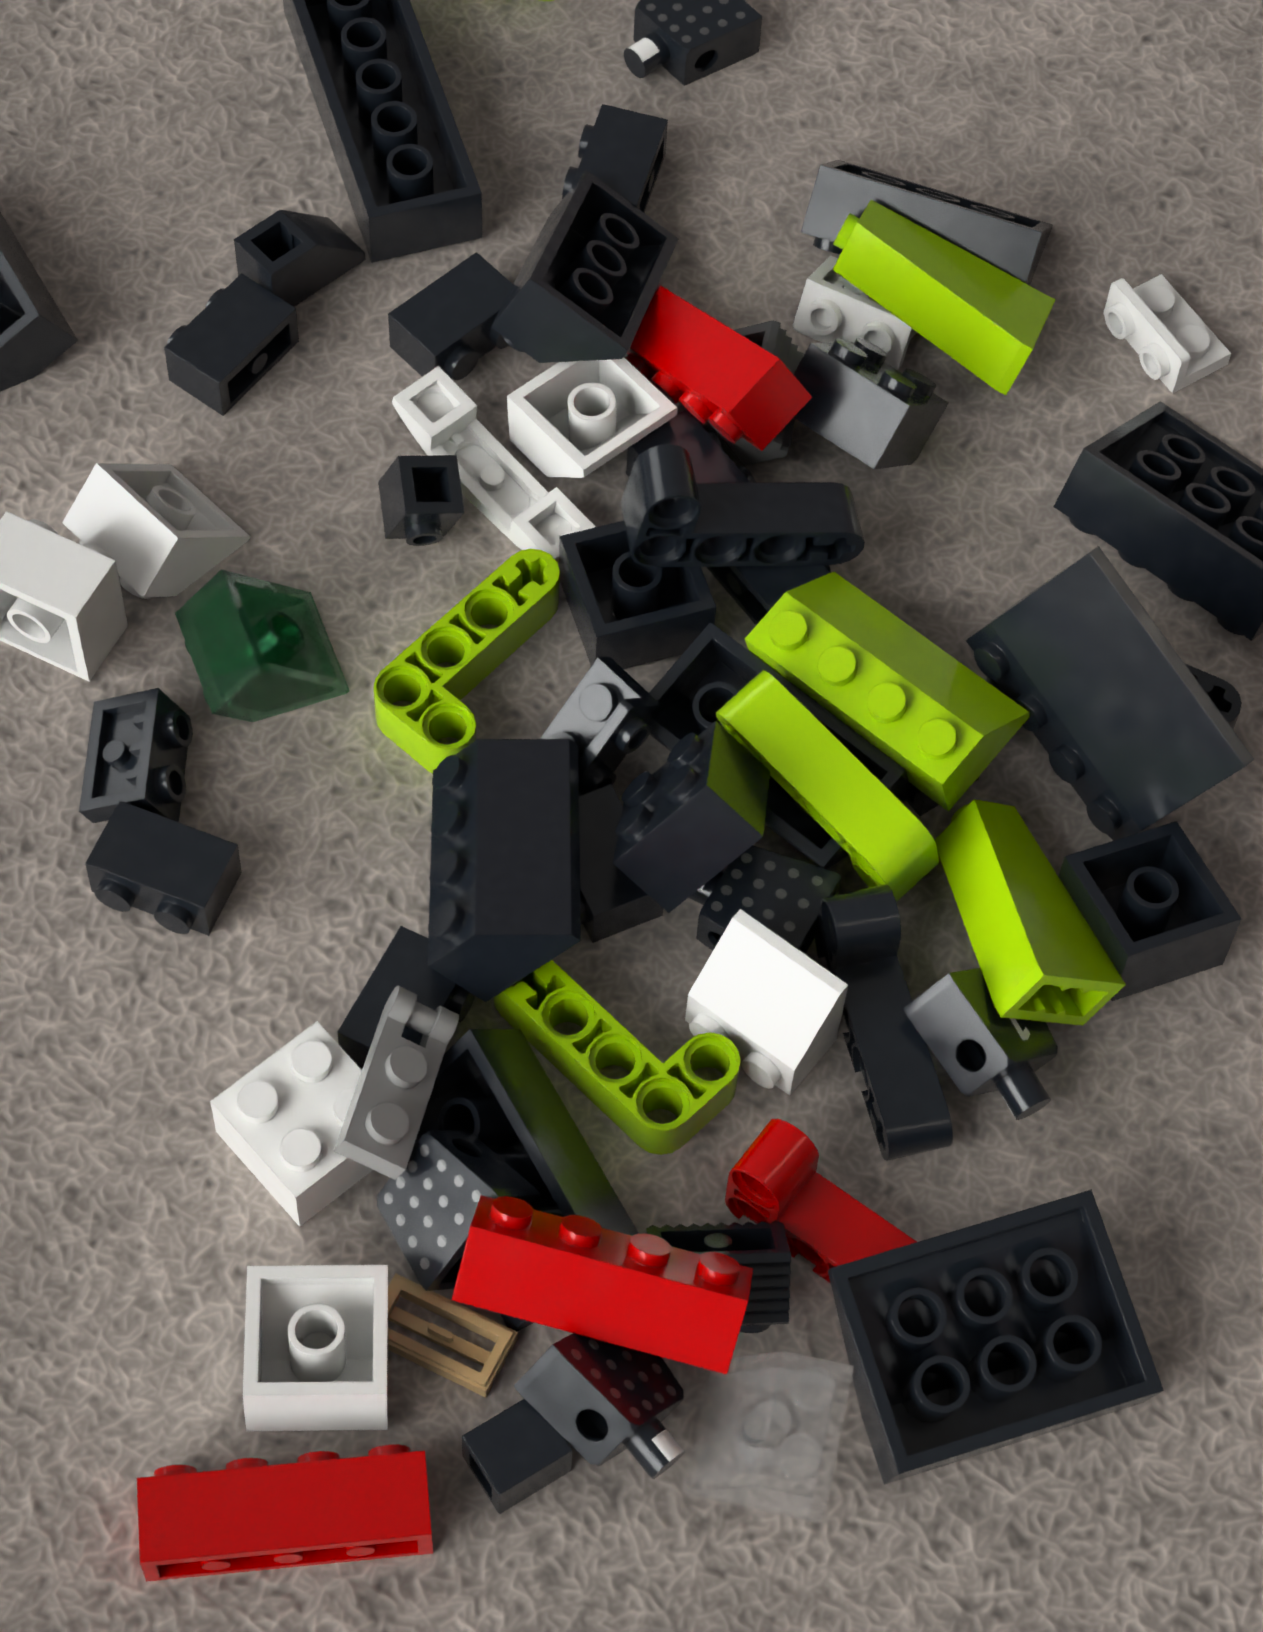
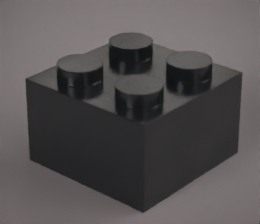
[793,338,949,469]
[559,520,716,669]
[613,721,770,913]
[1058,821,1242,1001]

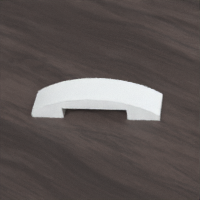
[392,366,596,562]

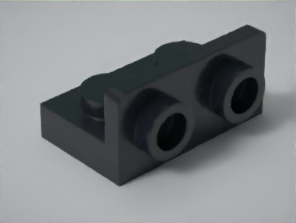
[540,657,662,796]
[79,688,193,823]

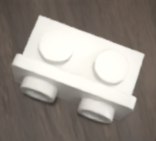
[793,255,917,370]
[1103,274,1231,394]

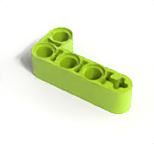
[373,549,560,774]
[716,670,939,902]
[493,960,741,1155]

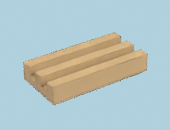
[388,1273,518,1397]

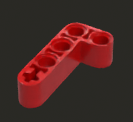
[725,1119,917,1284]

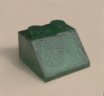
[175,569,350,722]

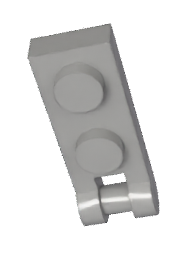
[334,985,459,1180]

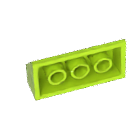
[745,571,1030,812]

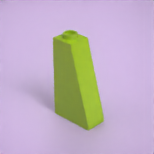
[833,200,1055,395]
[935,799,1126,1026]

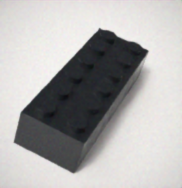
[283,0,482,263]

